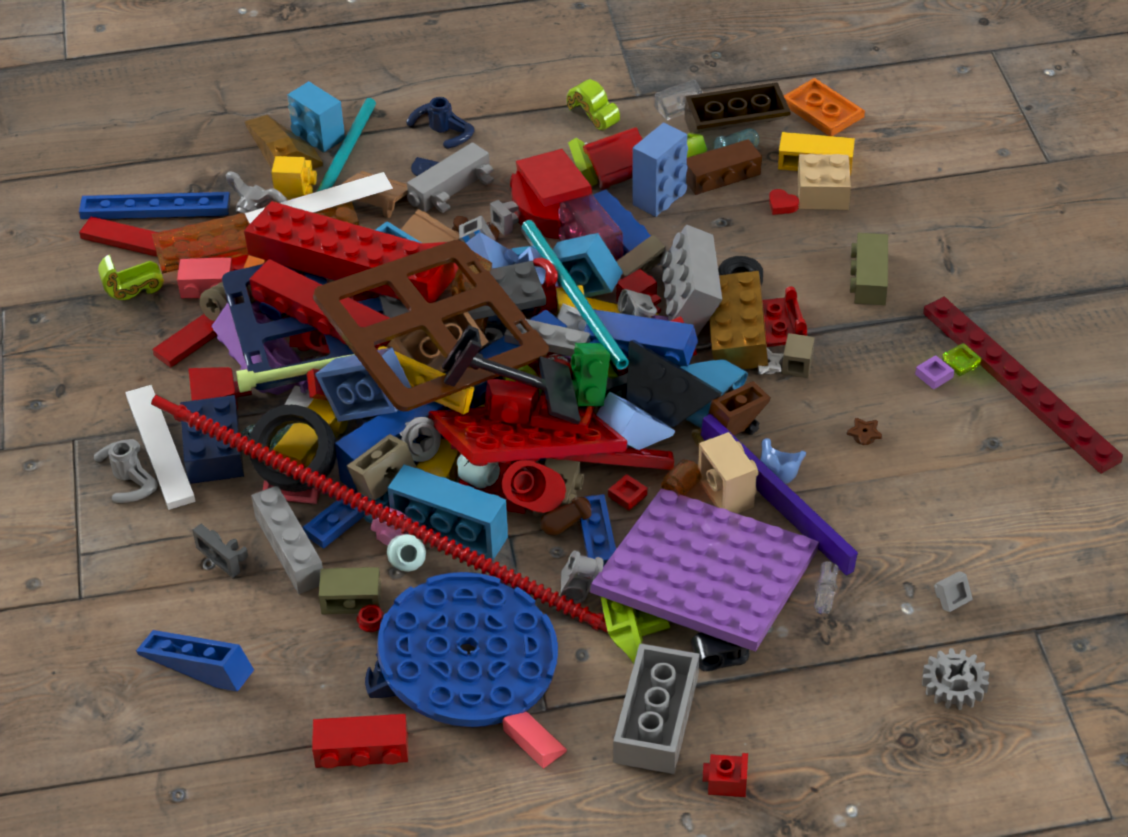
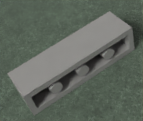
[251,486,323,594]

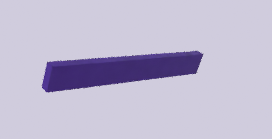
[701,414,858,576]

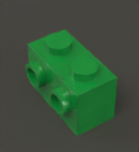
[571,343,610,406]

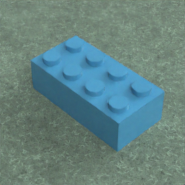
[388,464,508,561]

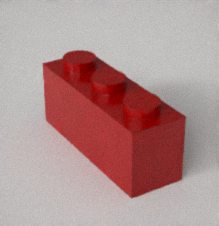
[312,714,408,768]

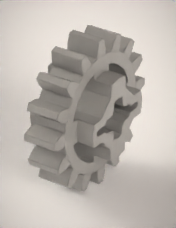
[922,648,989,710]

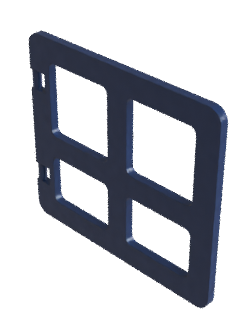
[222,264,383,390]

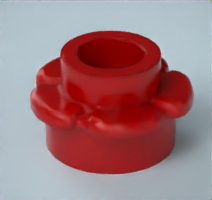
[356,605,384,632]

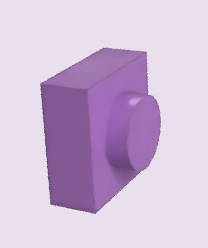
[915,355,954,389]

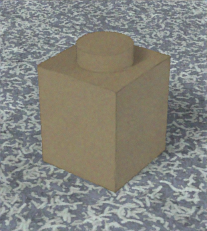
[782,333,815,378]

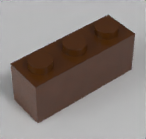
[686,139,762,195]

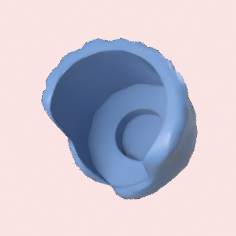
[760,438,806,484]

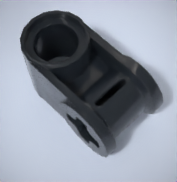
[691,632,750,672]

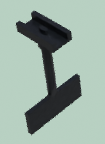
[442,325,581,425]

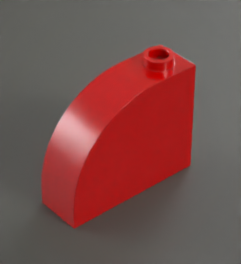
[510,170,574,239]

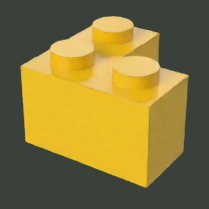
[271,156,317,203]

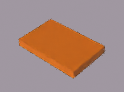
[784,78,865,136]

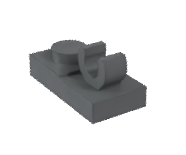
[192,523,248,578]

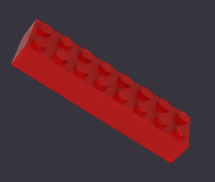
[244,201,455,303]

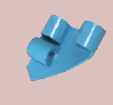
[681,360,748,429]

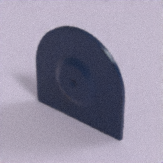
[411,157,439,176]

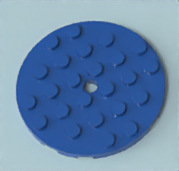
[377,572,558,727]

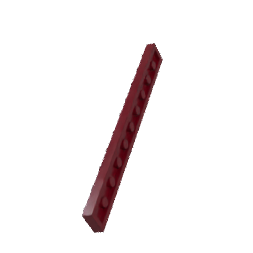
[923,296,1123,474]

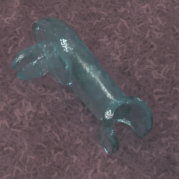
[713,128,759,149]

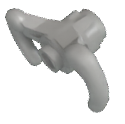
[226,171,288,222]
[94,439,158,503]

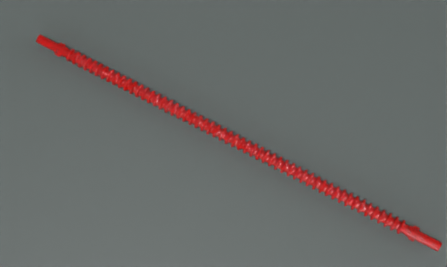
[151,395,608,633]

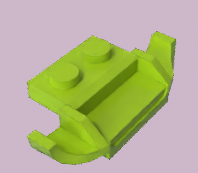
[600,596,671,664]

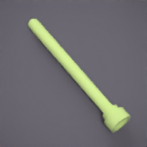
[236,354,355,393]

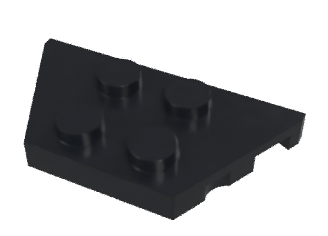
[627,340,722,428]

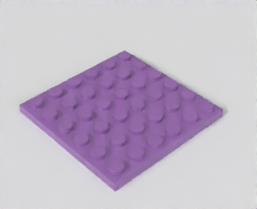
[590,488,819,652]

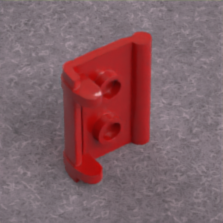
[583,127,643,190]
[763,286,807,347]

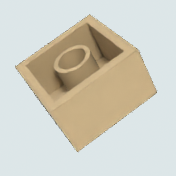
[798,154,851,210]
[698,432,758,514]

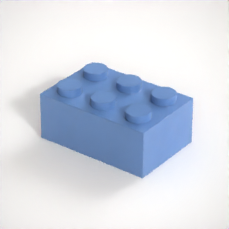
[633,122,688,217]
[315,347,411,422]

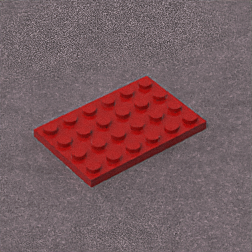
[428,407,627,466]

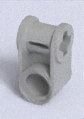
[617,289,657,318]
[560,551,603,603]

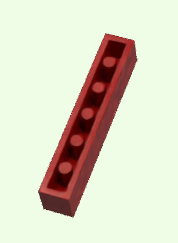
[250,259,392,350]

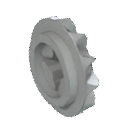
[400,417,441,462]

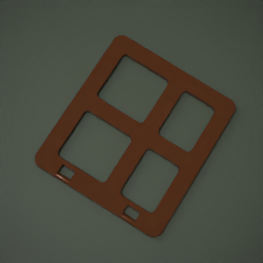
[313,240,549,412]

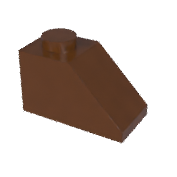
[708,381,771,435]

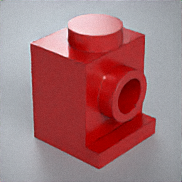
[702,753,748,797]

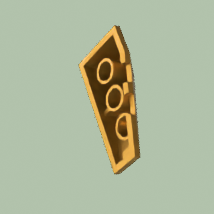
[245,115,323,169]

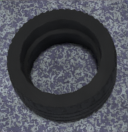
[249,404,337,492]

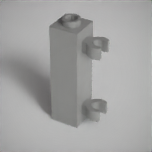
[407,142,494,213]

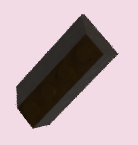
[684,82,791,133]

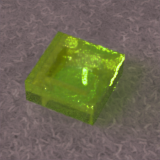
[942,343,981,376]

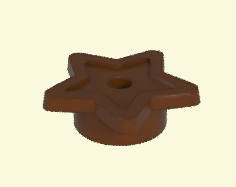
[846,418,882,445]

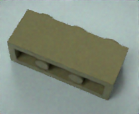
[850,233,888,305]

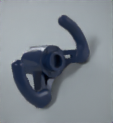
[406,97,475,149]

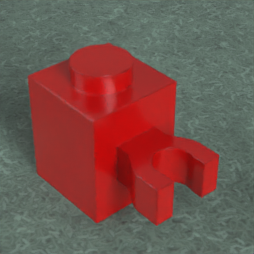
[616,269,661,314]

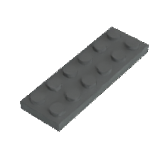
[378,261,546,320]

